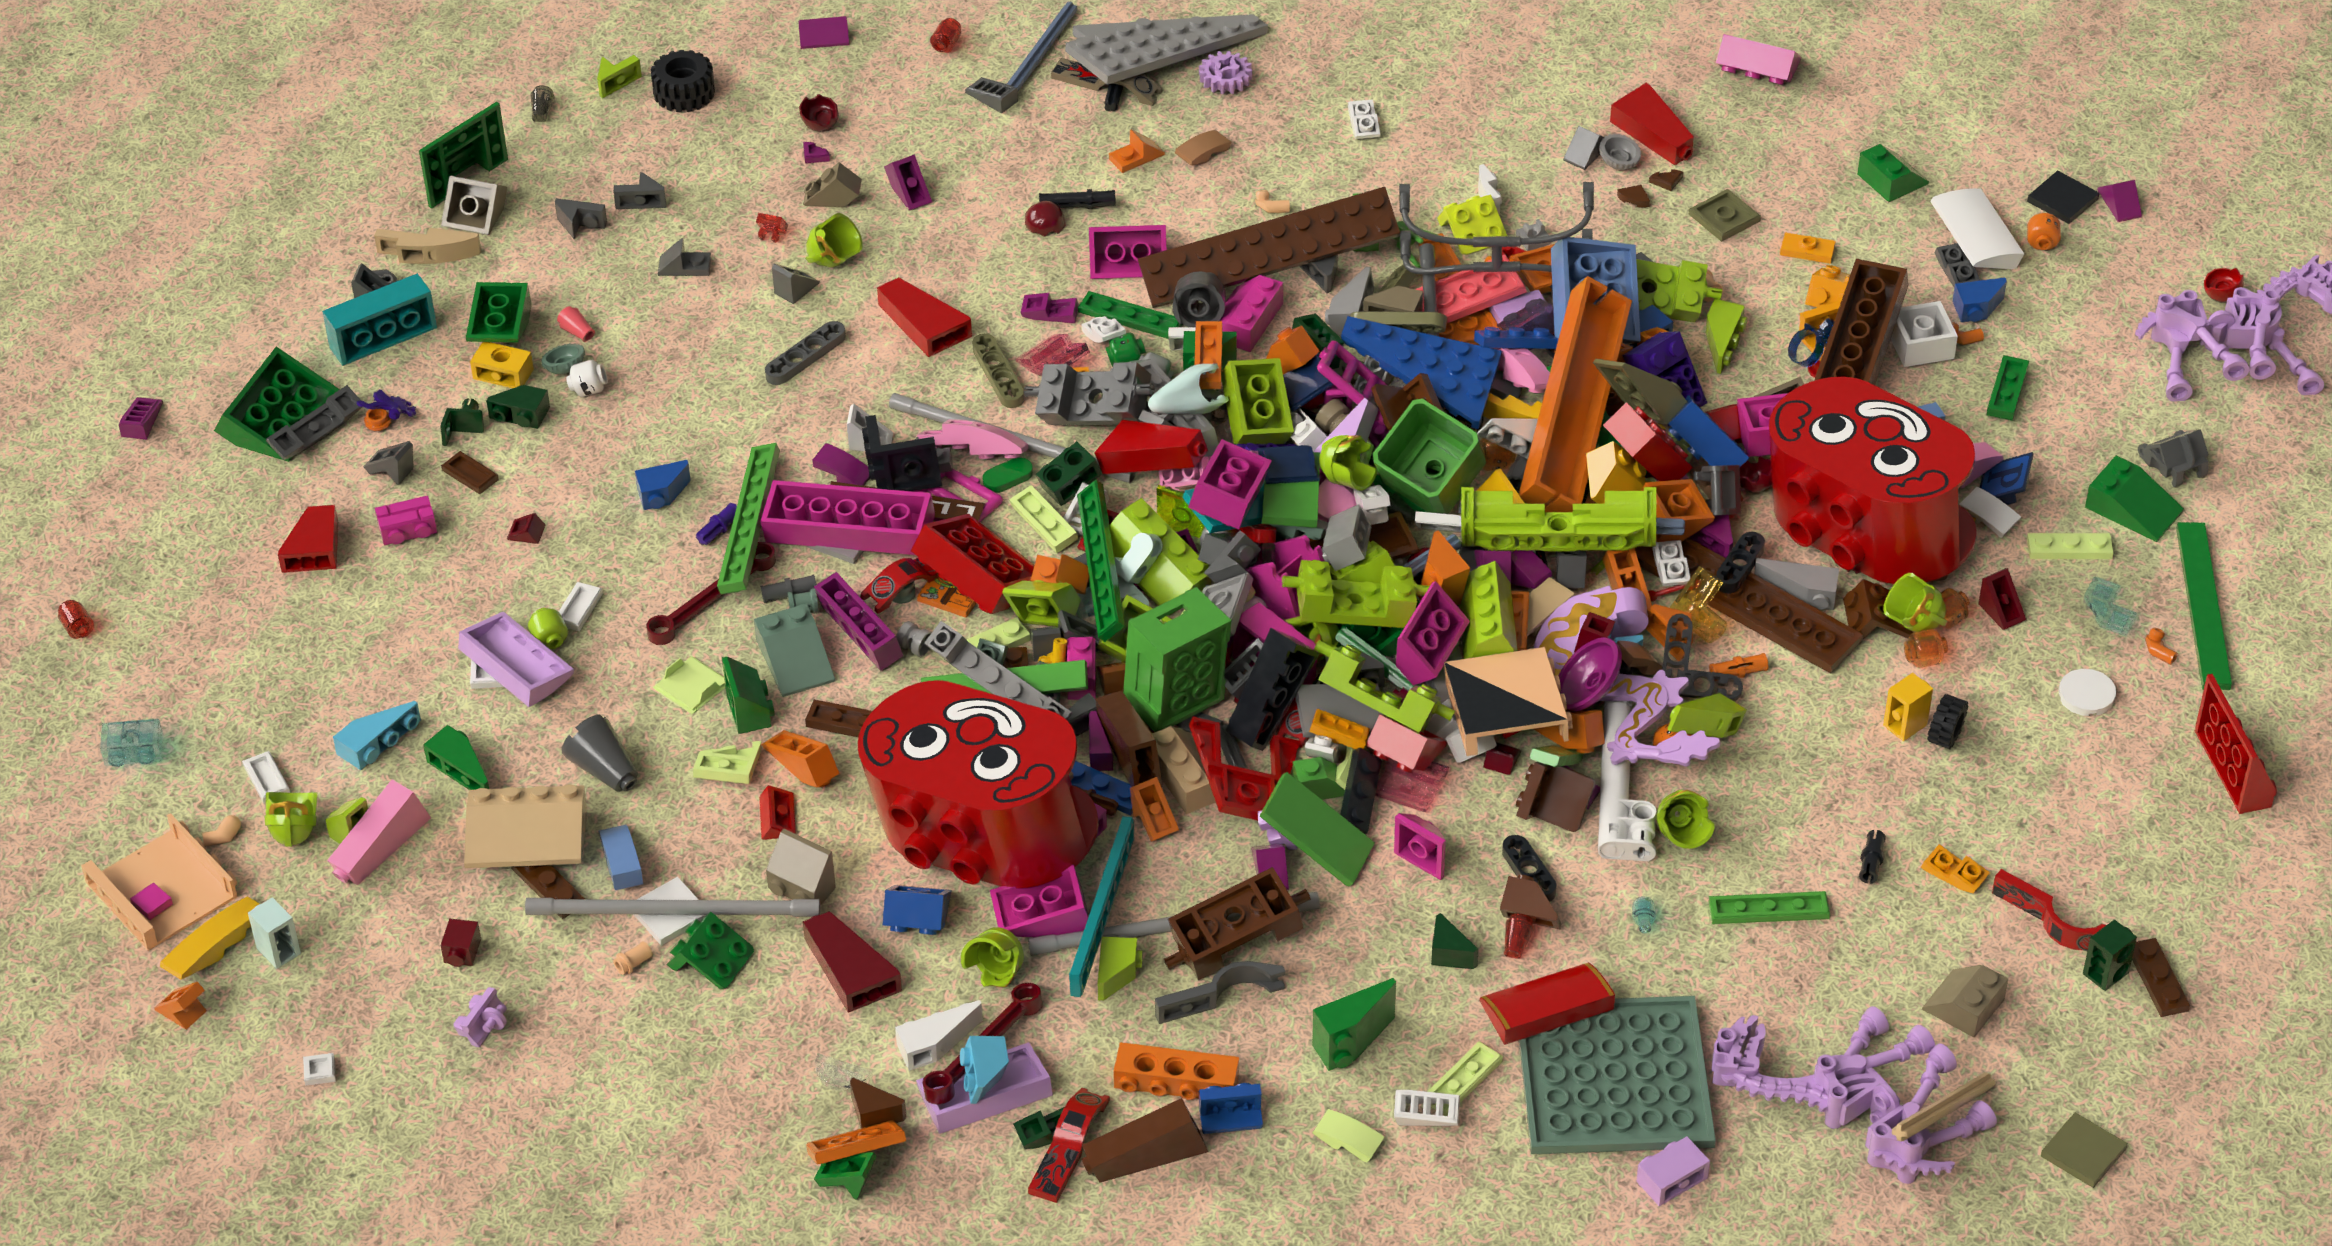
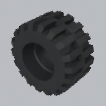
[651,50,715,113]

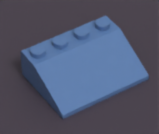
[1551,237,1641,344]

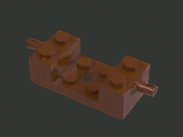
[1163,867,1311,981]

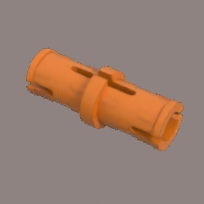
[1709,653,1768,681]

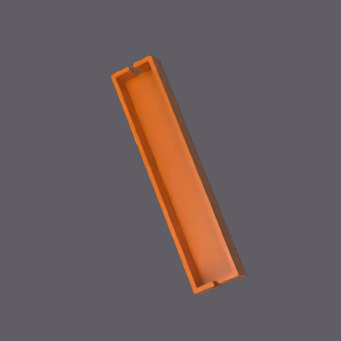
[1519,276,1632,512]

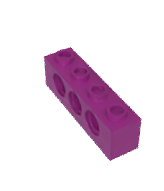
[814,572,903,671]

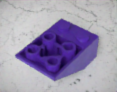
[1622,331,1707,426]

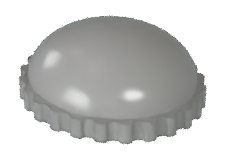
[1599,134,1641,170]

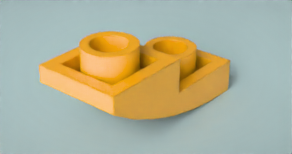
[1920,844,1990,894]

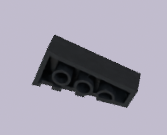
[1226,628,1320,751]

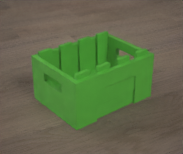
[1123,587,1232,732]

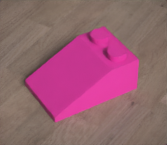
[990,865,1089,937]

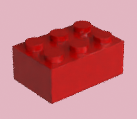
[1603,402,1693,481]

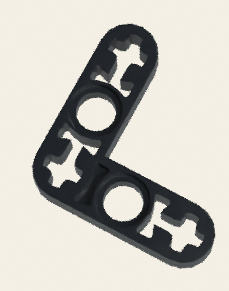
[1662,614,1743,701]

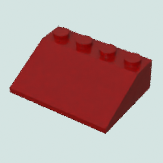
[911,514,1034,614]
[2194,674,2277,814]

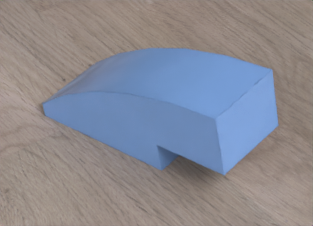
[598,824,643,890]

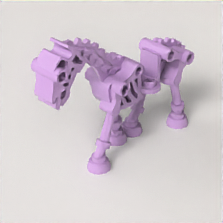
[2135,255,2332,401]
[1712,1006,1997,1184]

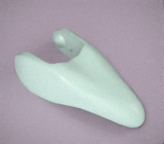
[1148,364,1229,414]

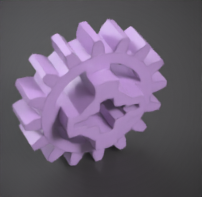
[1199,51,1252,94]

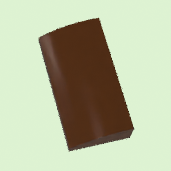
[1309,511,1419,566]

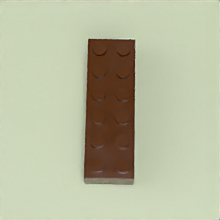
[1814,259,1909,385]

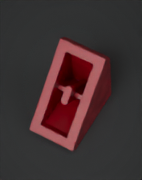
[1978,568,2027,630]

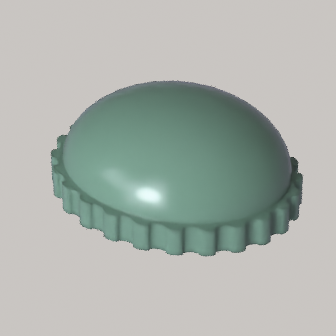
[541,343,585,374]

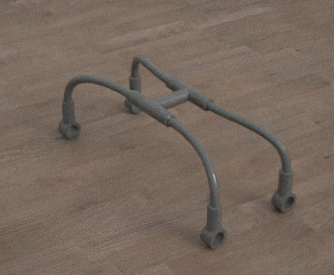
[1399,182,1594,275]

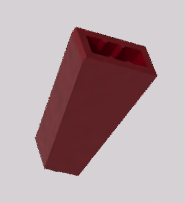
[803,911,902,1013]

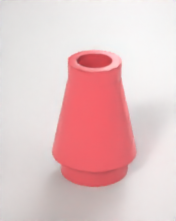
[557,306,595,342]

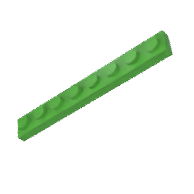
[717,443,780,594]

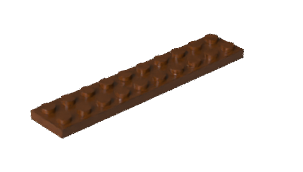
[1138,186,1400,308]
[1635,538,1863,674]

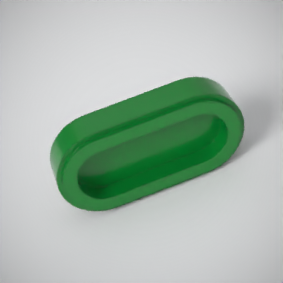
[983,457,1033,493]

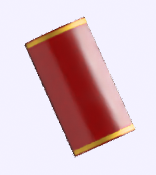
[1480,962,1615,1045]

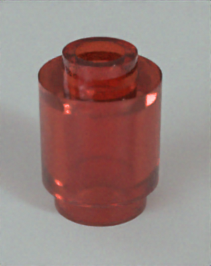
[930,18,961,53]
[58,600,94,639]

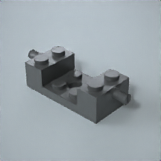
[1024,362,1155,426]

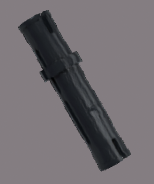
[1039,189,1116,209]

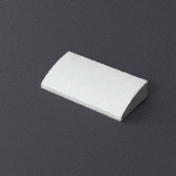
[1930,188,2024,269]

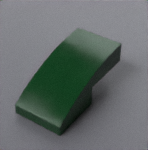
[1013,1107,1064,1149]

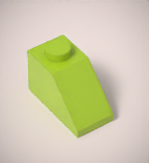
[325,797,368,844]
[1097,937,1143,1001]

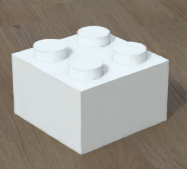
[1891,301,1958,367]

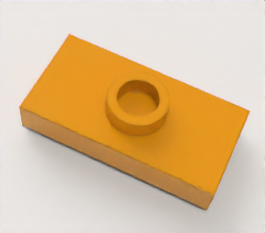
[1780,232,1836,264]
[1309,709,1370,749]

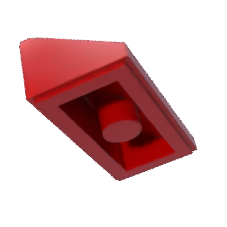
[759,785,796,840]

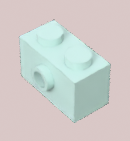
[248,897,301,969]

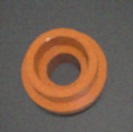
[364,409,391,431]

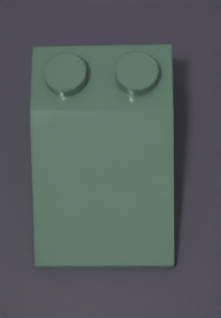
[754,604,835,697]

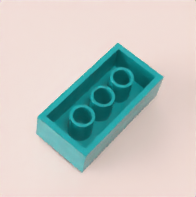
[322,273,437,366]

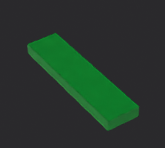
[1078,291,1183,339]

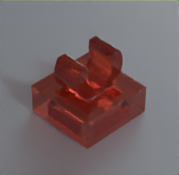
[756,213,788,243]

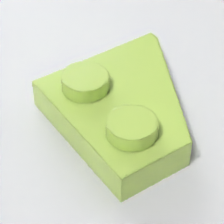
[693,741,762,784]

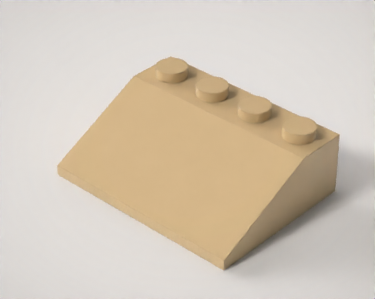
[464,784,587,868]

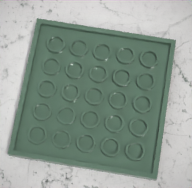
[1518,996,1716,1154]

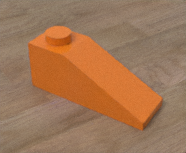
[1266,325,1320,374]
[1603,548,1652,612]
[1534,710,1605,754]
[762,730,840,788]

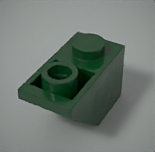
[486,385,550,429]

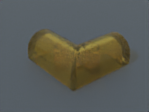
[1670,566,1727,643]

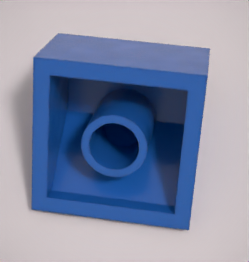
[883,885,952,935]

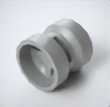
[896,621,932,657]

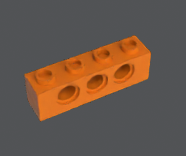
[1114,1042,1239,1100]

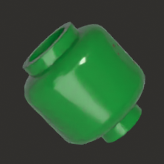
[1106,332,1146,367]

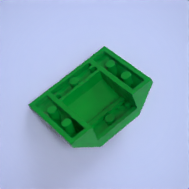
[419,101,508,209]

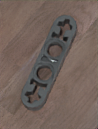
[765,321,846,385]

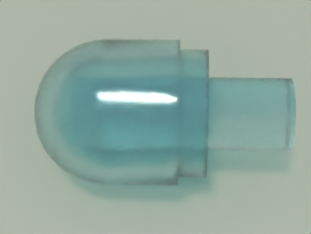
[1632,896,1656,933]

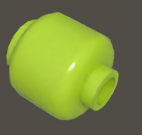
[528,608,568,649]

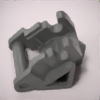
[2138,429,2209,487]
[1694,465,1745,515]

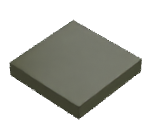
[1688,189,1761,242]
[2041,1112,2128,1188]

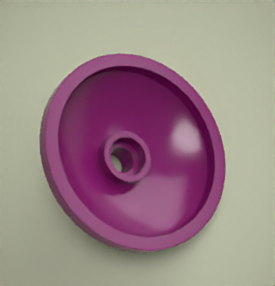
[1558,638,1622,712]

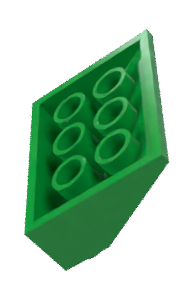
[214,346,340,462]

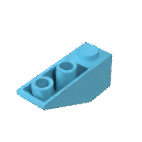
[333,701,421,770]

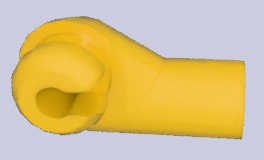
[1038,638,1067,664]

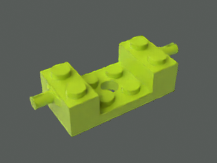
[1636,259,1722,322]
[1282,560,1430,628]
[1314,639,1455,733]

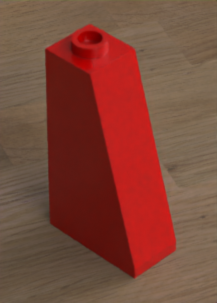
[1610,82,1694,165]
[877,277,972,357]
[1094,420,1208,474]

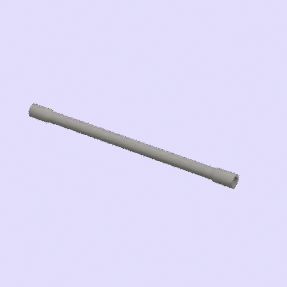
[889,393,1136,483]
[1028,892,1320,956]
[525,898,820,917]

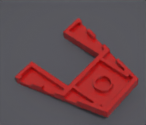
[1189,717,1300,821]

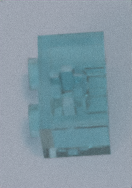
[100,719,164,767]

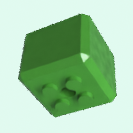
[1373,399,1486,514]

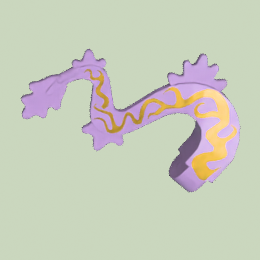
[1534,585,1721,767]

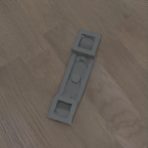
[266,385,362,460]

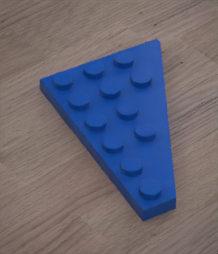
[1341,316,1502,429]

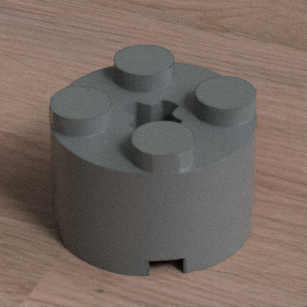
[1172,272,1226,328]

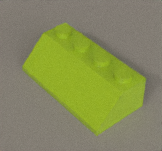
[1109,498,1212,616]
[1459,561,1518,659]

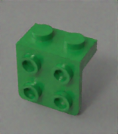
[667,912,754,989]

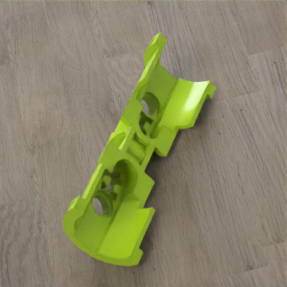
[1461,487,1656,551]

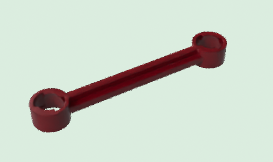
[646,542,776,645]
[922,983,1043,1105]

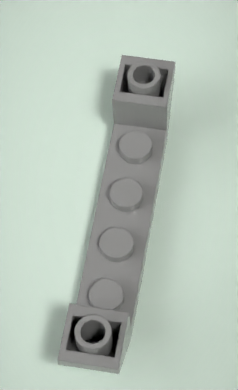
[1110,359,1219,457]
[925,621,1072,720]

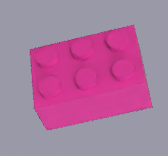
[1188,439,1272,529]
[1232,602,1318,700]

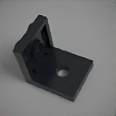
[862,415,942,491]

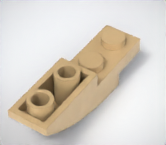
[374,228,481,264]

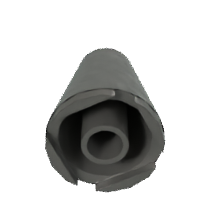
[562,715,638,792]

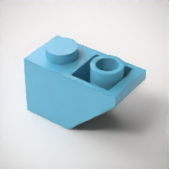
[960,1036,1009,1104]

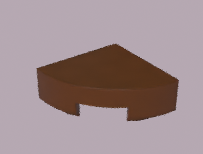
[1649,169,1684,191]
[1617,185,1650,208]

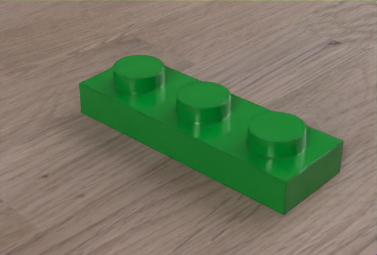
[1986,355,2029,421]

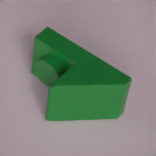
[814,1152,877,1200]

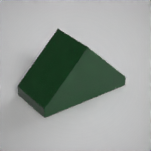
[1431,913,1478,969]

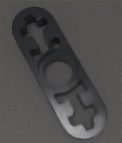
[1715,532,1765,594]
[1502,835,1557,902]

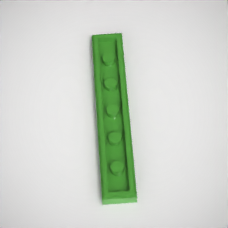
[921,660,1088,694]

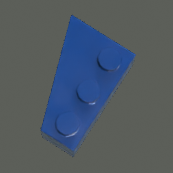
[1668,395,1749,467]

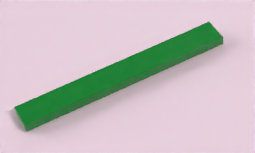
[1077,479,1125,642]
[2176,522,2232,690]

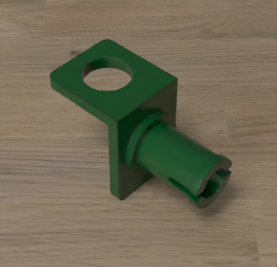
[440,398,484,446]

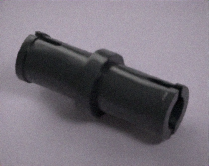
[1859,830,1886,884]

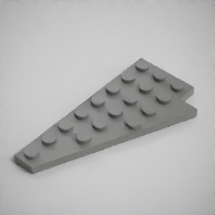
[1065,14,1268,85]

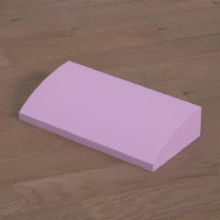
[458,612,574,707]
[916,1042,1053,1134]

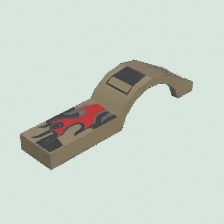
[1051,58,1162,106]

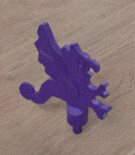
[356,389,416,420]

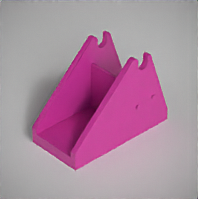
[1245,535,1325,620]

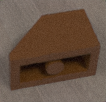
[1500,875,1562,930]

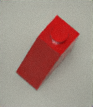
[278,505,339,573]

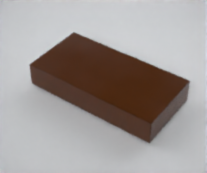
[441,451,499,495]

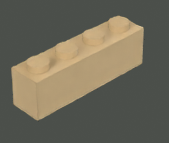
[1526,577,1575,650]

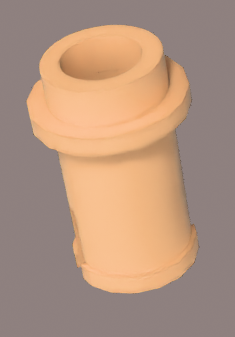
[613,941,653,975]

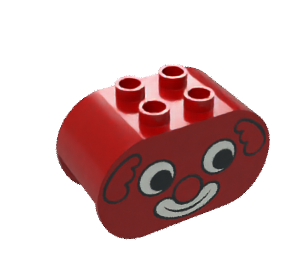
[1769,377,1977,584]
[858,680,1099,889]

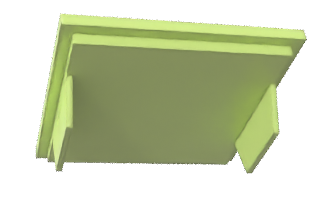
[652,656,725,714]

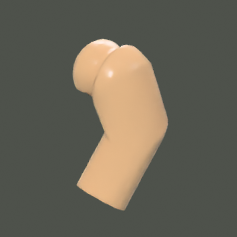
[1255,190,1290,213]
[202,815,241,847]

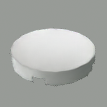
[2059,669,2116,716]

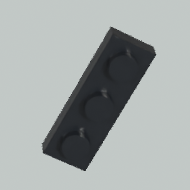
[1340,747,1382,834]

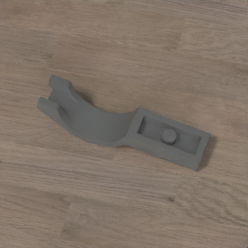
[1155,961,1286,1024]

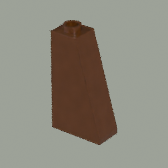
[1095,691,1163,787]
[1082,1098,1209,1183]

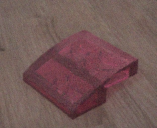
[1015,334,1090,376]
[1375,758,1449,813]

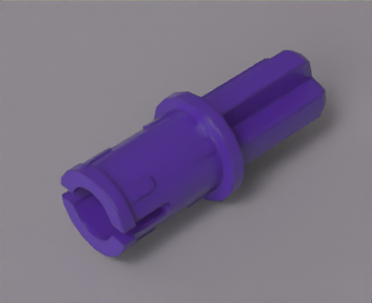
[696,503,737,545]

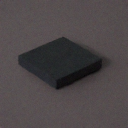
[2027,170,2099,224]

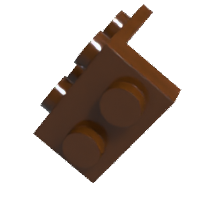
[1371,373,1443,431]
[1843,579,1915,640]
[1516,762,1595,832]

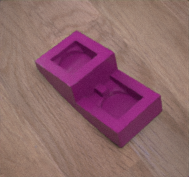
[1020,293,1079,323]
[812,443,870,486]

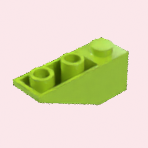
[1705,298,1747,374]
[1667,693,1747,738]

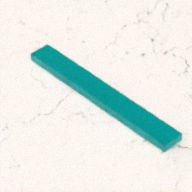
[1069,816,1135,997]

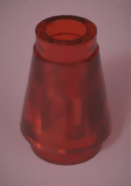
[1504,913,1534,959]

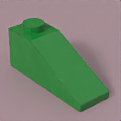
[423,725,489,790]

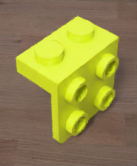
[1437,194,1508,255]

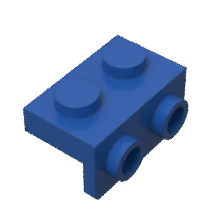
[1199,1083,1263,1134]

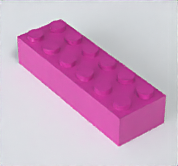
[761,480,935,555]

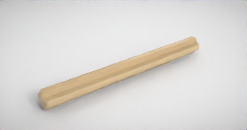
[1892,1072,1995,1142]

